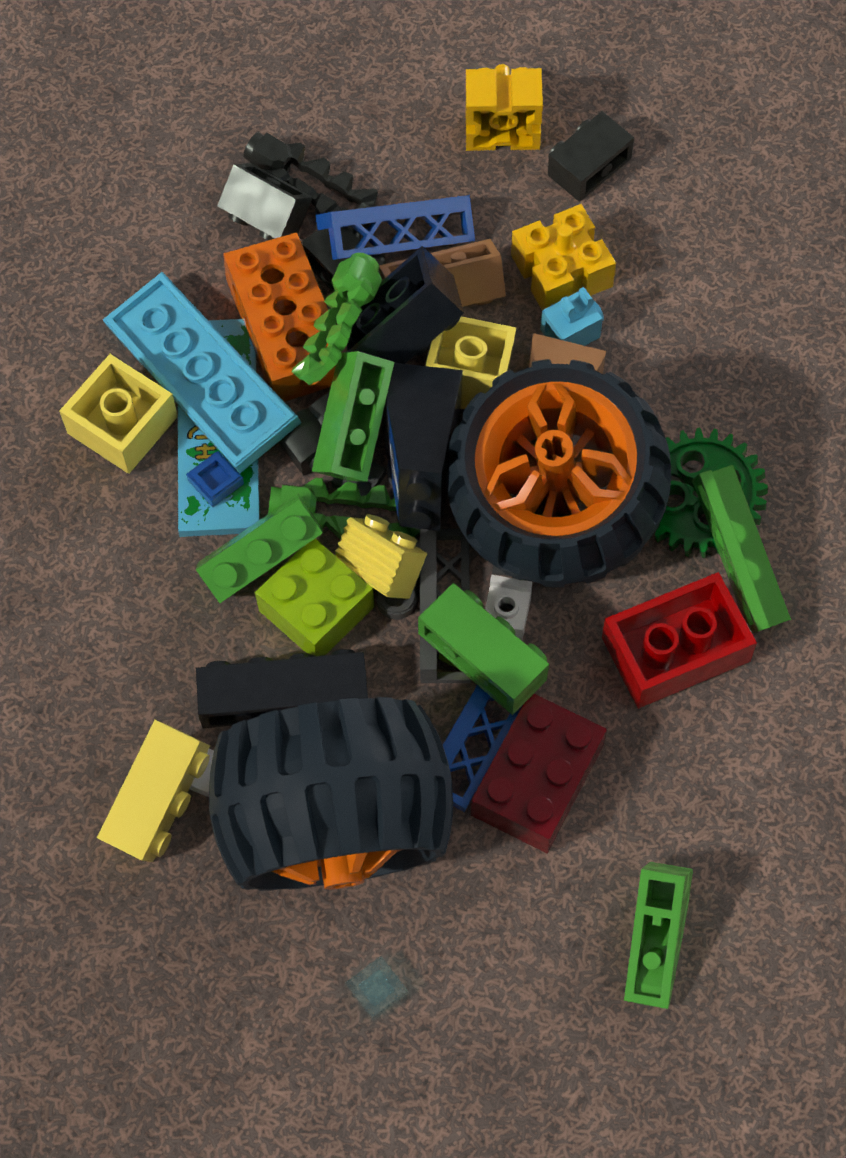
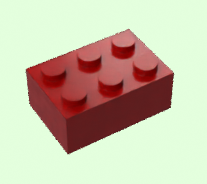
[602,572,757,709]

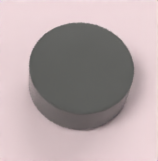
[376,587,417,620]

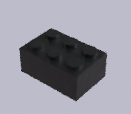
[336,246,464,364]

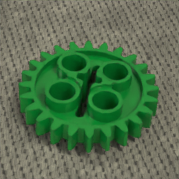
[655,427,768,558]

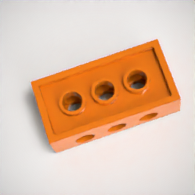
[223,232,336,402]

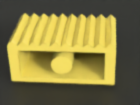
[335,514,427,599]

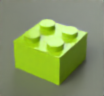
[255,539,375,656]

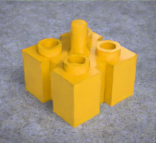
[465,64,543,151]
[511,204,616,310]

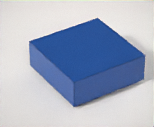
[186,451,244,507]

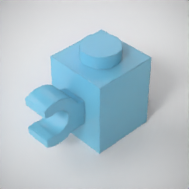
[540,287,604,346]

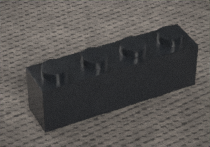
[196,649,368,729]

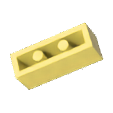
[97,720,210,862]

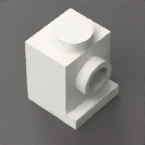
[485,575,532,641]

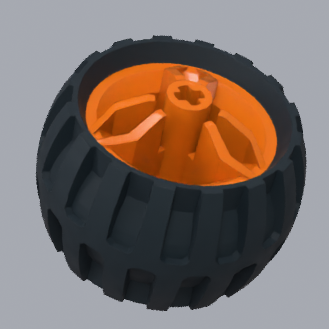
[446,359,671,587]
[209,697,453,891]

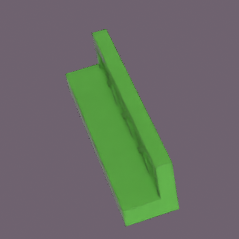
[692,465,791,634]

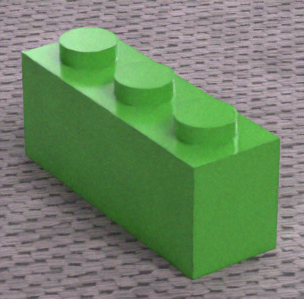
[312,351,394,482]
[196,493,323,603]
[418,583,549,715]

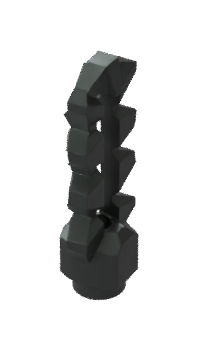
[243,132,378,229]

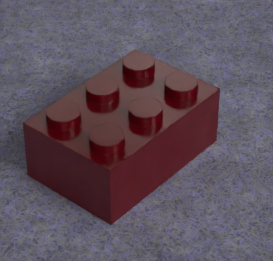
[471,694,607,854]

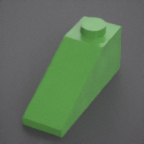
[624,862,693,1009]

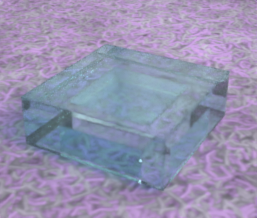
[345,956,408,1021]

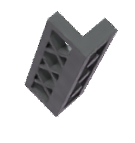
[420,528,471,683]

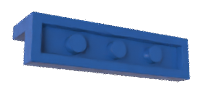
[316,195,475,260]
[443,685,523,812]

